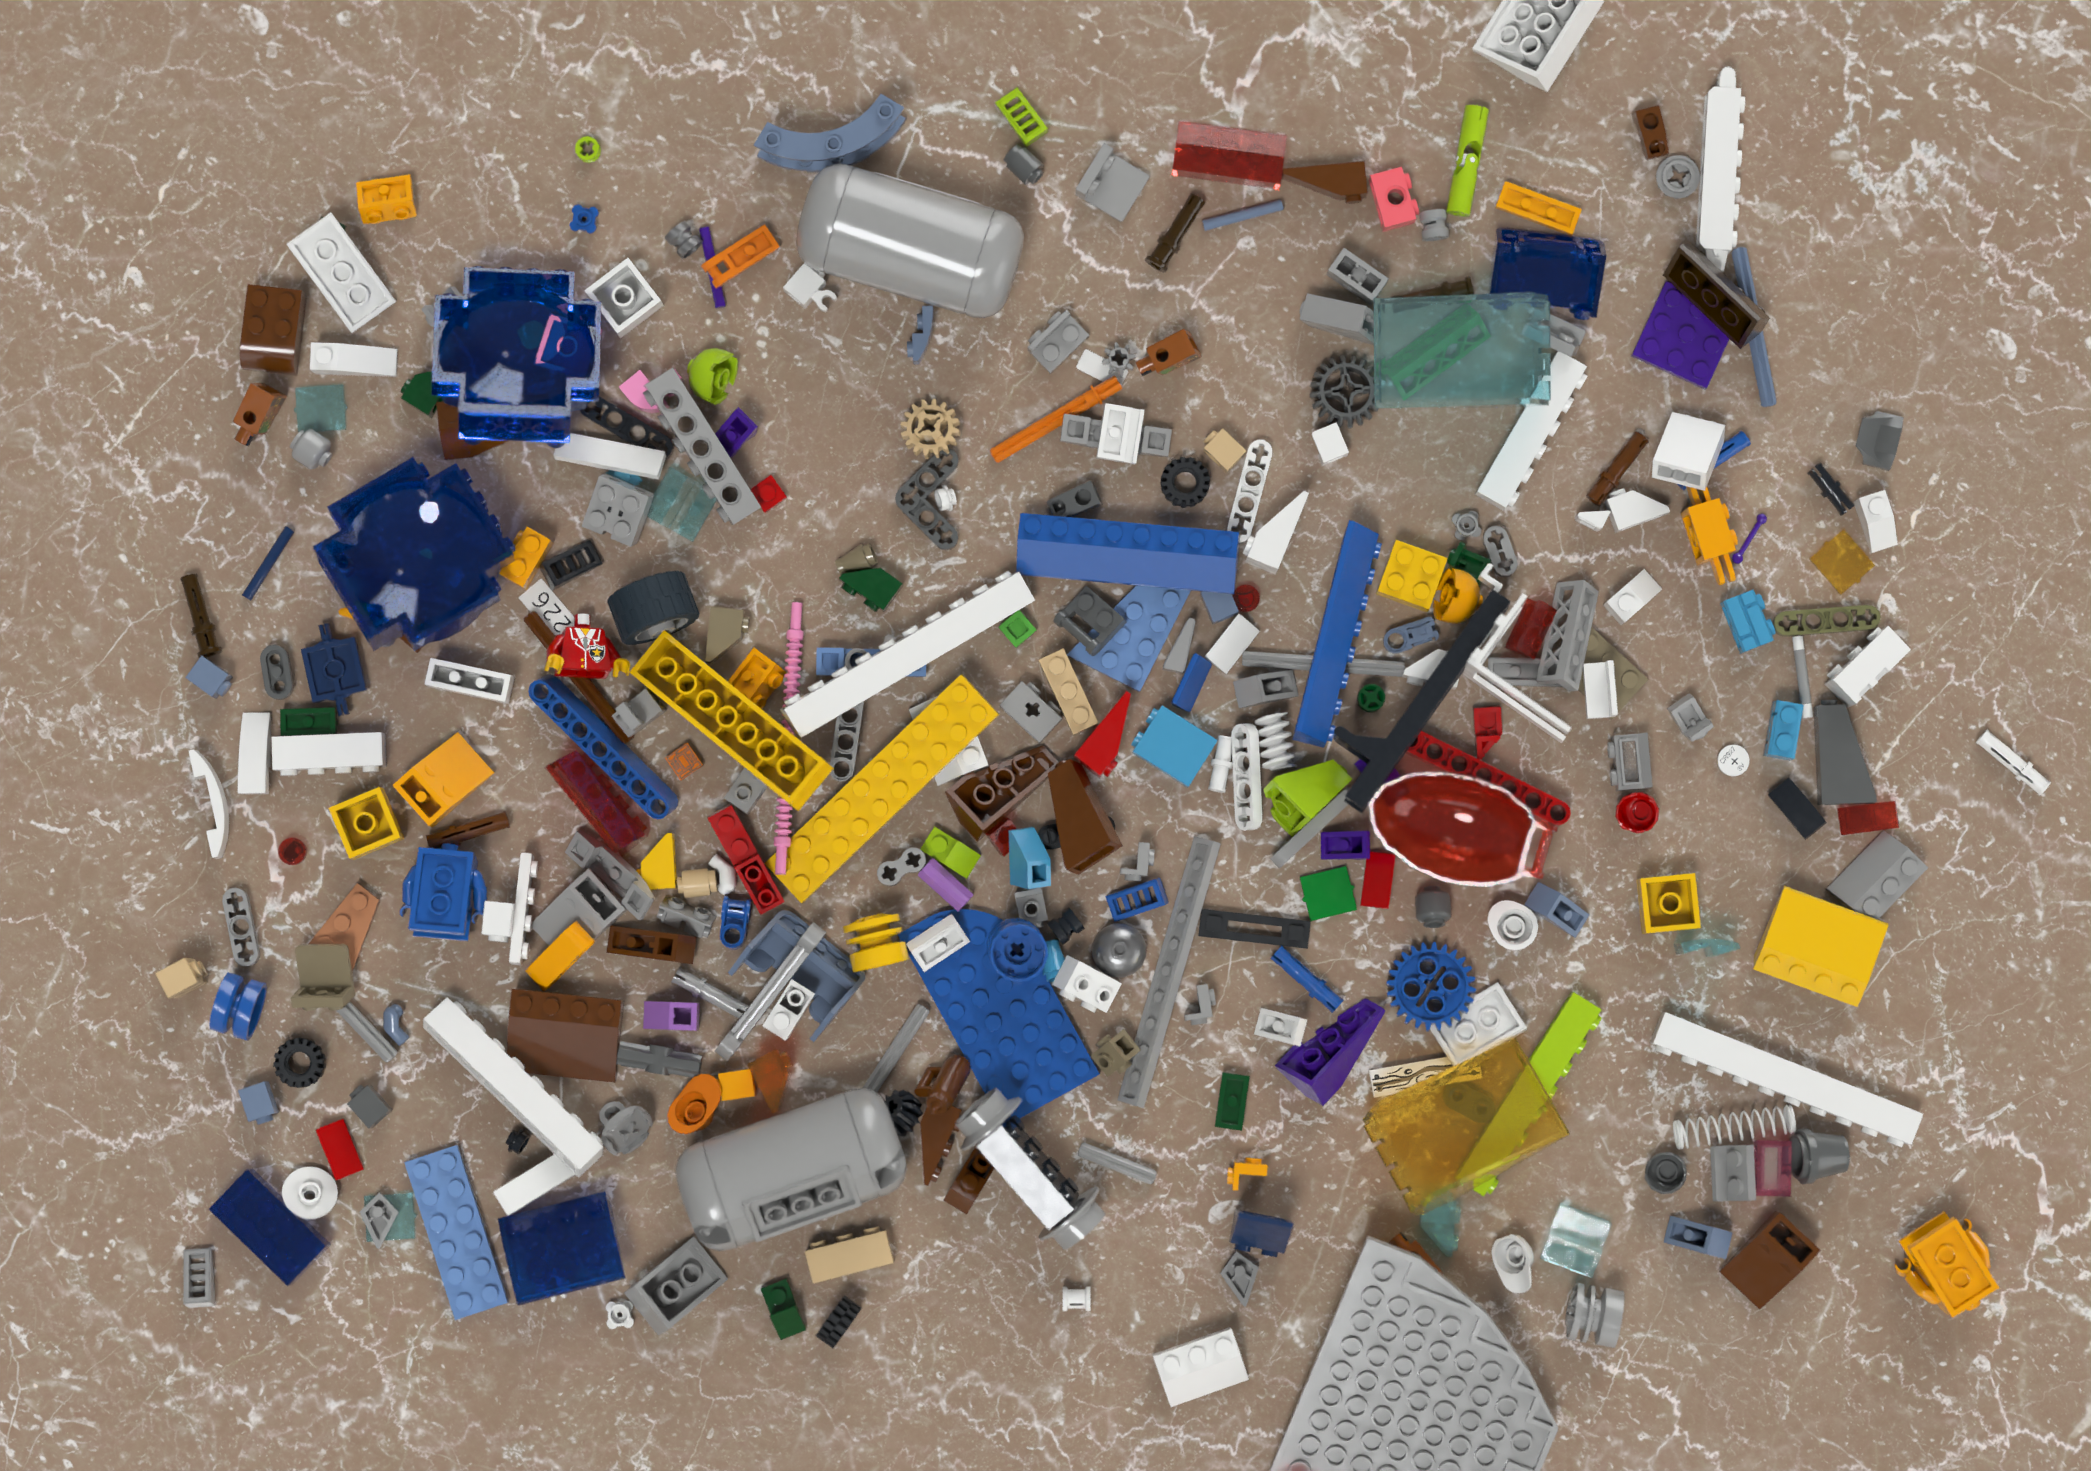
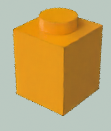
[717,1069,756,1101]

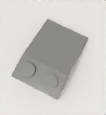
[624,1236,728,1336]

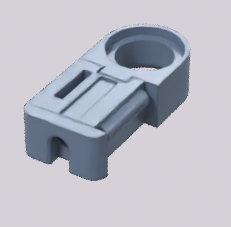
[1383,617,1439,654]

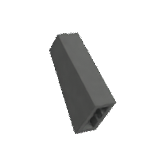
[1813,700,1877,806]

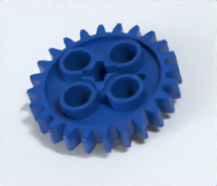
[1386,942,1476,1032]

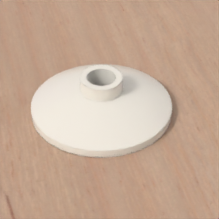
[282,1167,338,1219]

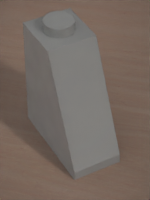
[1300,293,1384,346]

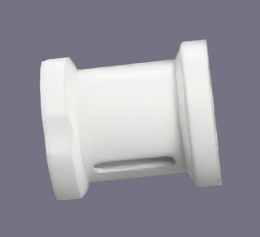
[1063,1287,1090,1311]

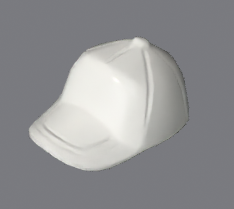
[1491,1234,1534,1293]

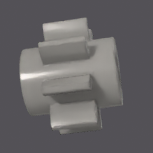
[1102,342,1136,377]

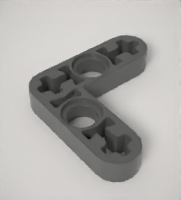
[895,448,959,551]

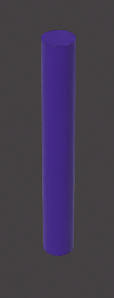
[699,227,726,309]

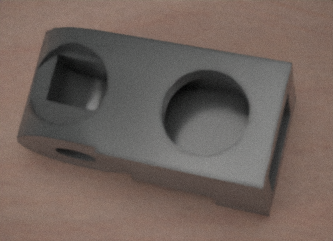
[1047,480,1103,517]

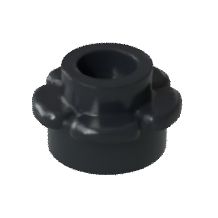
[506,1128,530,1155]

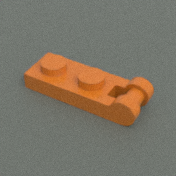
[701,224,780,289]

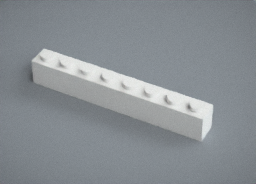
[423,997,603,1177]

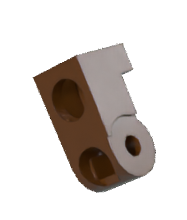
[1631,105,1669,160]

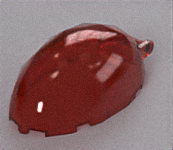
[1369,770,1559,887]

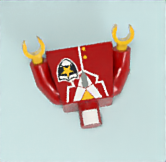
[544,614,630,679]

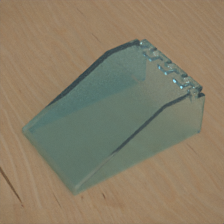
[1374,292,1551,409]

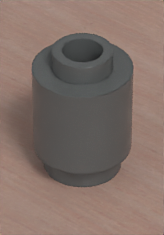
[1003,145,1044,185]

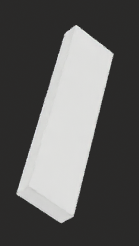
[553,431,666,480]

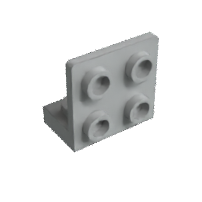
[1075,143,1149,222]

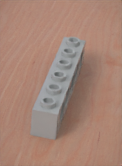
[643,368,761,525]

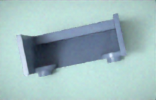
[728,910,865,1042]

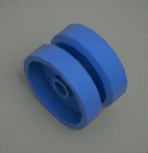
[209,972,267,1041]

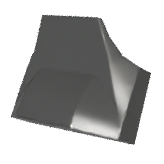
[1856,411,1904,471]

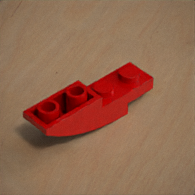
[707,804,785,915]

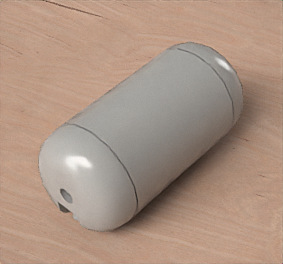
[796,163,1024,318]
[675,1088,907,1251]

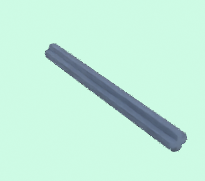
[1731,247,1777,407]

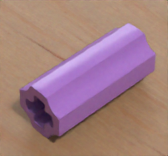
[918,858,974,911]

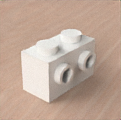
[1052,955,1122,1013]

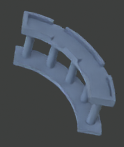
[754,94,906,173]

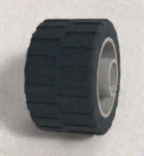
[607,571,700,645]

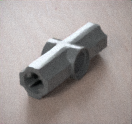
[616,1041,702,1078]

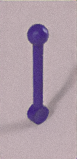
[1732,514,1767,564]

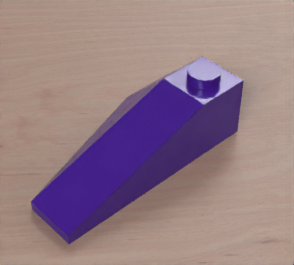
[1275,998,1386,1106]

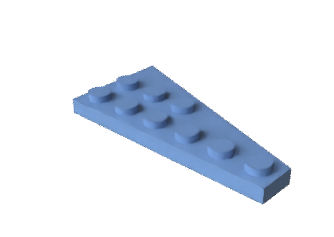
[1067,585,1191,692]

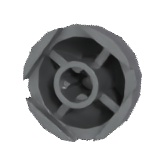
[1092,923,1146,978]

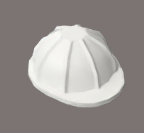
[1487,900,1538,950]

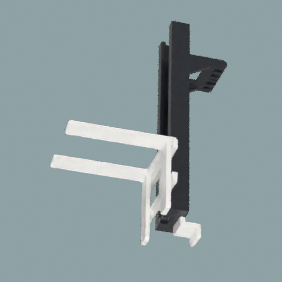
[1333,563,1571,814]

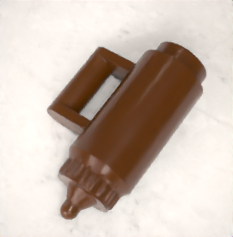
[914,1055,970,1114]

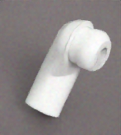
[708,854,737,895]

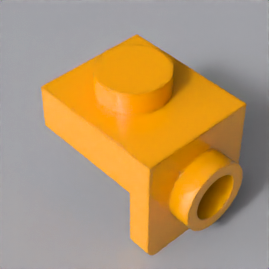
[1227,1158,1268,1191]

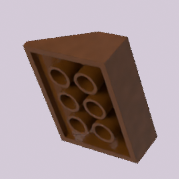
[507,989,624,1083]

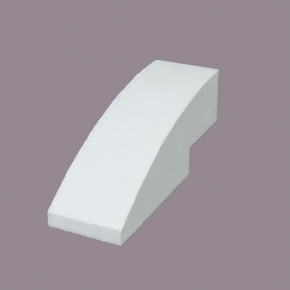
[238,713,271,794]

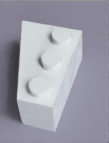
[1825,626,1911,708]

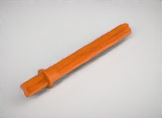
[990,375,1122,463]

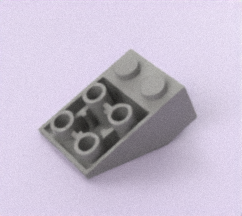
[532,868,628,946]

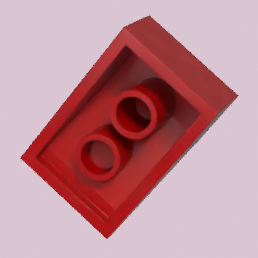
[1074,691,1131,779]

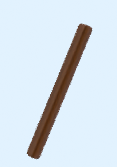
[523,611,634,744]

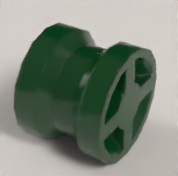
[1357,684,1385,712]

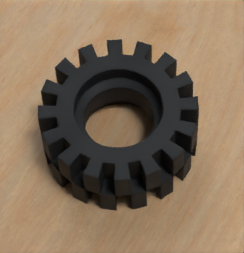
[1160,457,1210,508]
[273,1038,326,1088]
[815,1295,862,1348]

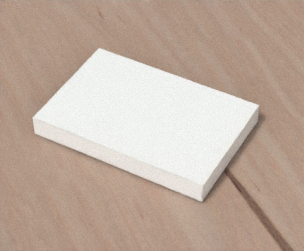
[1430,982,1527,1072]

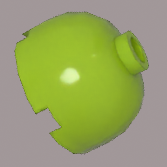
[687,348,738,405]

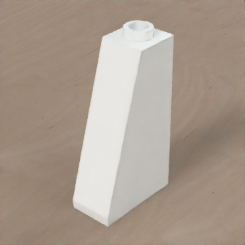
[493,1154,598,1216]

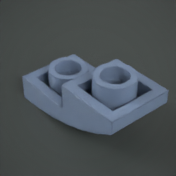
[907,306,934,365]

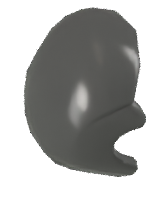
[1644,1152,1687,1194]

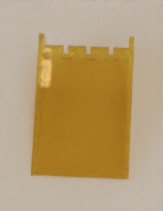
[1362,1038,1570,1216]

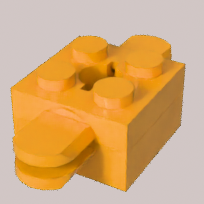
[1681,486,1738,586]

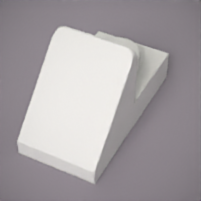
[1254,1008,1307,1046]

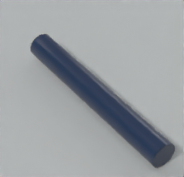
[242,526,295,601]

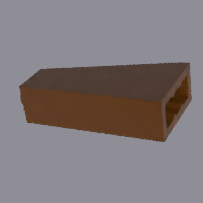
[1047,759,1123,875]

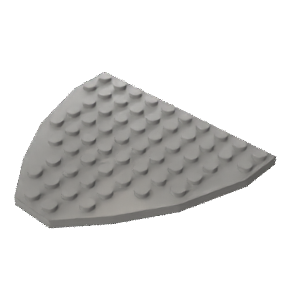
[1269,1236,1558,1471]

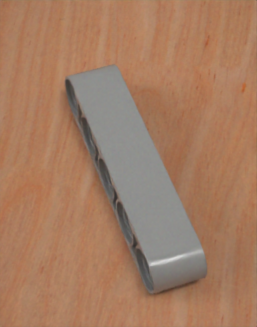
[830,648,867,781]

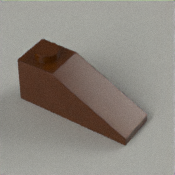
[1282,161,1368,204]
[606,926,697,964]

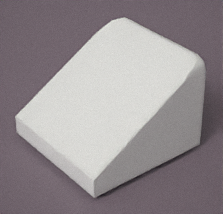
[1575,511,1611,532]

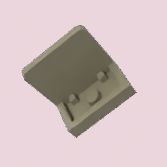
[291,944,355,1011]

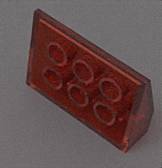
[545,750,648,857]

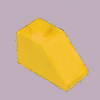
[636,833,677,890]

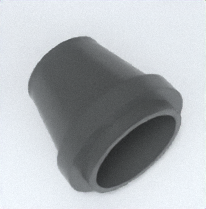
[1788,1128,1850,1184]

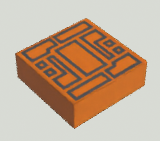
[665,743,703,781]

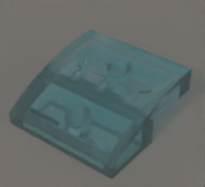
[647,467,716,542]
[1673,939,1740,957]
[1540,1203,1612,1278]

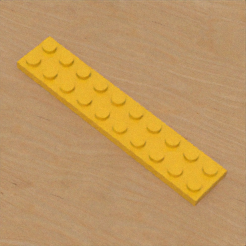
[764,674,1000,903]

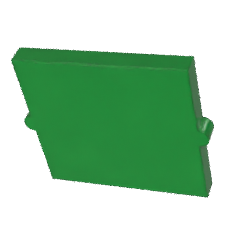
[1300,866,1357,921]

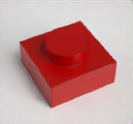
[750,475,787,513]

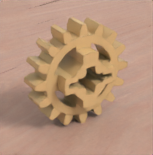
[901,399,960,459]

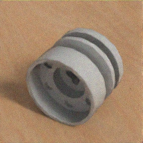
[1565,1283,1624,1348]

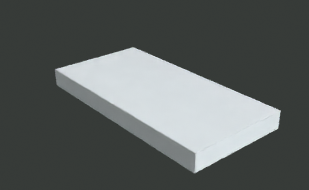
[286,212,396,333]

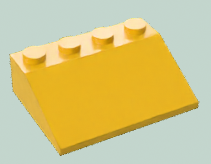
[1753,886,1888,1007]

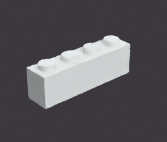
[272,732,386,776]

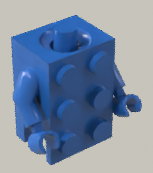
[400,843,487,941]

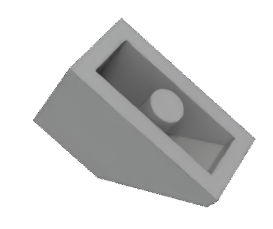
[1233,669,1299,708]

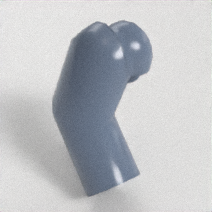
[383,1004,409,1047]

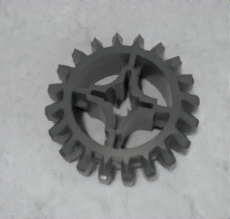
[1309,355,1383,429]

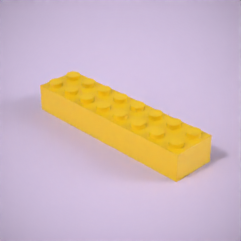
[629,630,834,811]

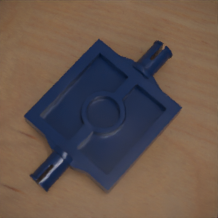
[301,623,368,716]

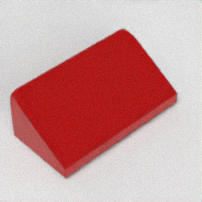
[1360,852,1396,909]
[315,1119,364,1181]

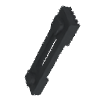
[1198,909,1311,949]

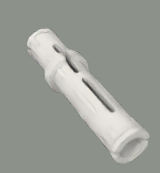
[1976,729,2051,796]

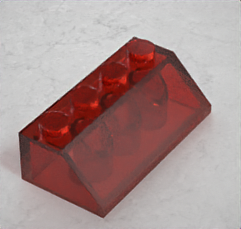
[1172,121,1287,190]

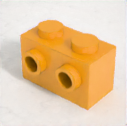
[499,527,554,590]

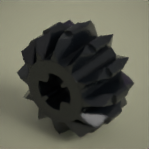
[885,1090,923,1137]

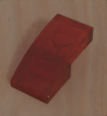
[1837,801,1900,836]

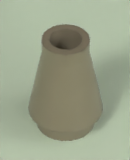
[835,543,878,575]

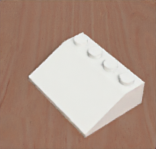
[1472,0,1604,92]

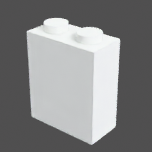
[1652,412,1725,491]

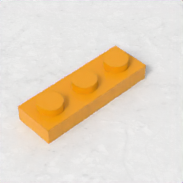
[1495,181,1582,236]

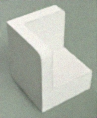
[1312,422,1349,466]

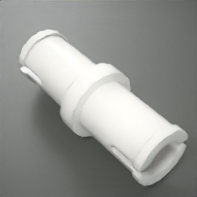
[1208,735,1233,793]

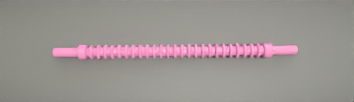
[774,602,804,875]

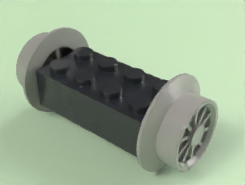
[955,1088,1105,1250]

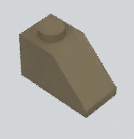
[705,607,749,664]

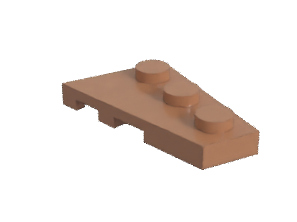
[309,883,380,974]

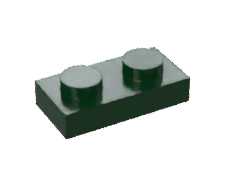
[280,707,337,736]
[1214,1072,1250,1131]

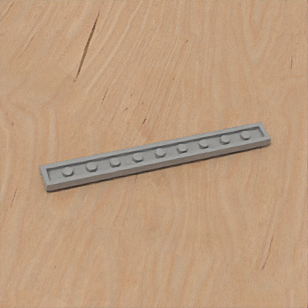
[1117,836,1221,1108]

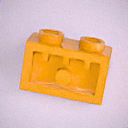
[356,174,417,224]
[728,648,787,709]

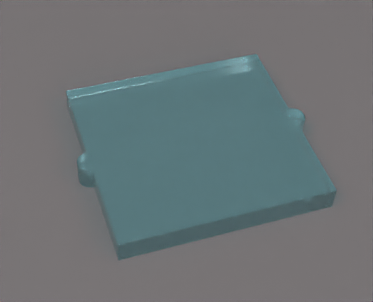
[294,385,348,433]
[363,1193,417,1242]

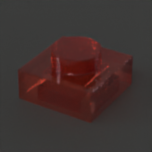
[985,817,1017,857]

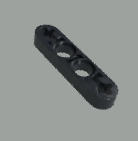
[578,393,674,460]

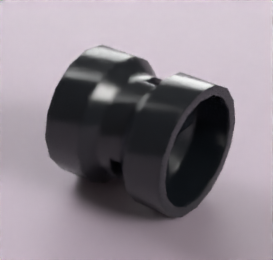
[1047,907,1085,945]

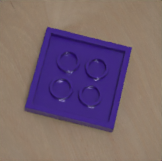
[1631,281,1729,390]

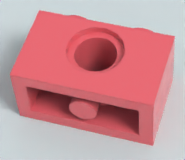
[1368,167,1419,232]

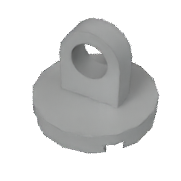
[599,1101,653,1155]

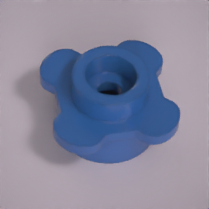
[569,205,599,234]

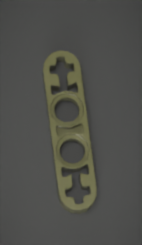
[1773,605,1881,637]

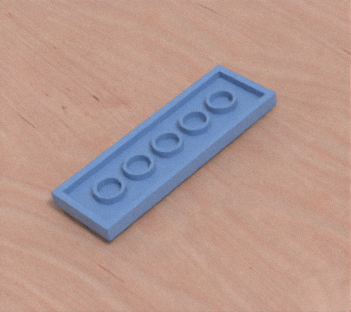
[404,1145,509,1320]

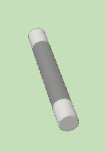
[1792,636,1813,718]

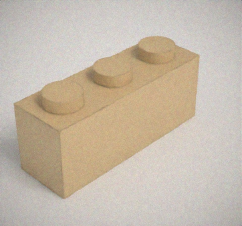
[1039,648,1098,737]
[805,1226,894,1283]

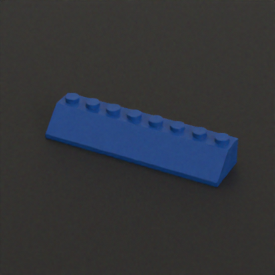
[1016,513,1240,594]
[1292,520,1382,748]

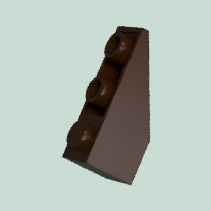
[920,1106,962,1186]
[943,1146,995,1215]

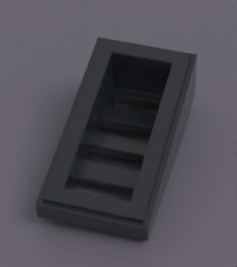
[540,540,603,591]

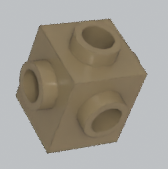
[1090,1029,1141,1077]

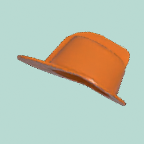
[667,1074,721,1134]

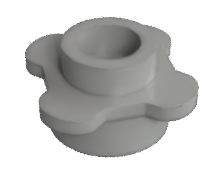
[1452,511,1481,540]

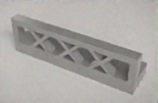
[1536,580,1599,691]

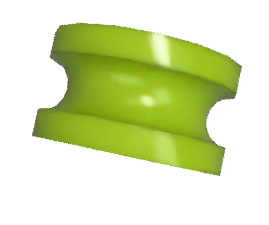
[575,136,601,163]

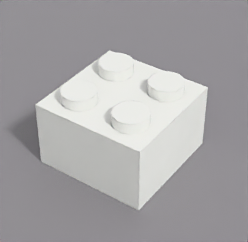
[584,258,664,338]

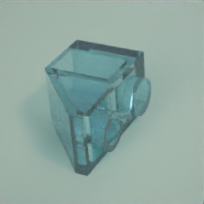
[1419,1198,1461,1257]

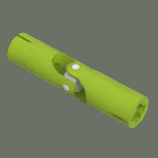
[1446,105,1489,217]

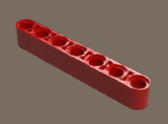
[1406,731,1571,826]

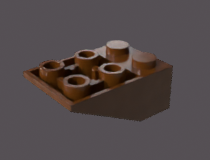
[1719,1211,1821,1310]

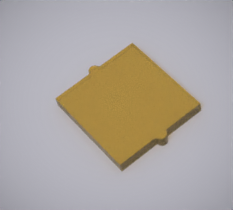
[1809,530,1875,595]

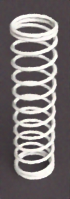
[1673,1104,1796,1150]

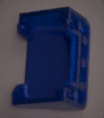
[1488,228,1607,320]

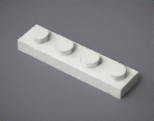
[509,853,538,966]

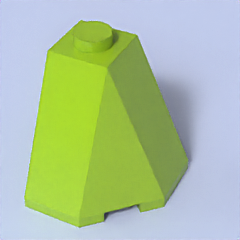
[1263,759,1352,837]

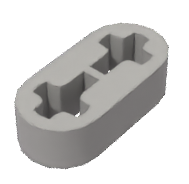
[1482,526,1518,577]

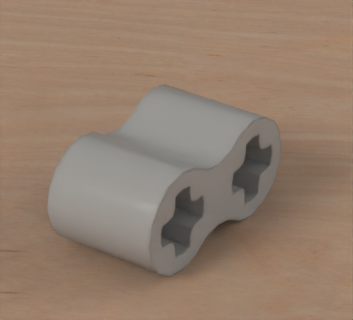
[877,848,926,887]

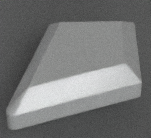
[360,1192,399,1249]
[1220,1251,1259,1307]

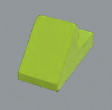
[920,826,981,879]

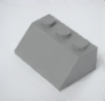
[1826,830,1928,920]

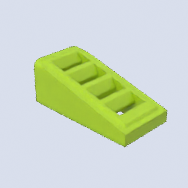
[995,88,1048,147]

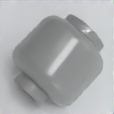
[290,429,332,469]

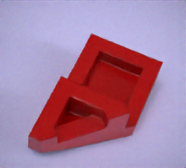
[1473,706,1502,760]

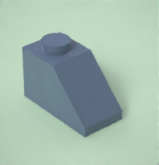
[1524,882,1589,938]
[1664,1216,1733,1259]

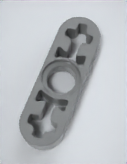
[222,888,260,967]

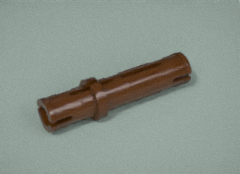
[1586,431,1649,506]
[426,811,510,849]

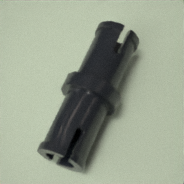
[1807,462,1855,516]

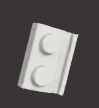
[1096,403,1144,465]

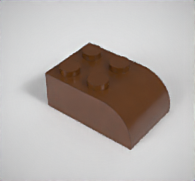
[240,284,307,376]

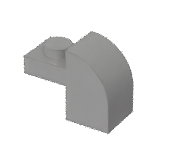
[612,689,667,737]

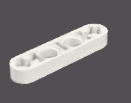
[1227,440,1272,544]
[1231,723,1262,831]

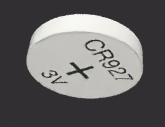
[1717,745,1749,776]

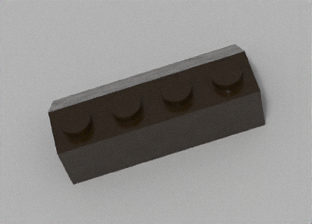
[1663,244,1770,349]

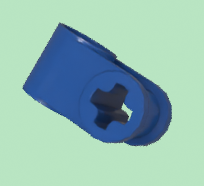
[720,896,752,950]

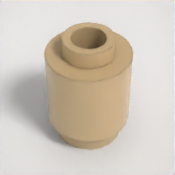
[677,868,718,898]

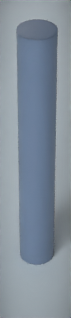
[1202,199,1284,231]

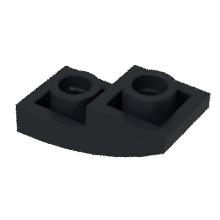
[1768,778,1826,840]

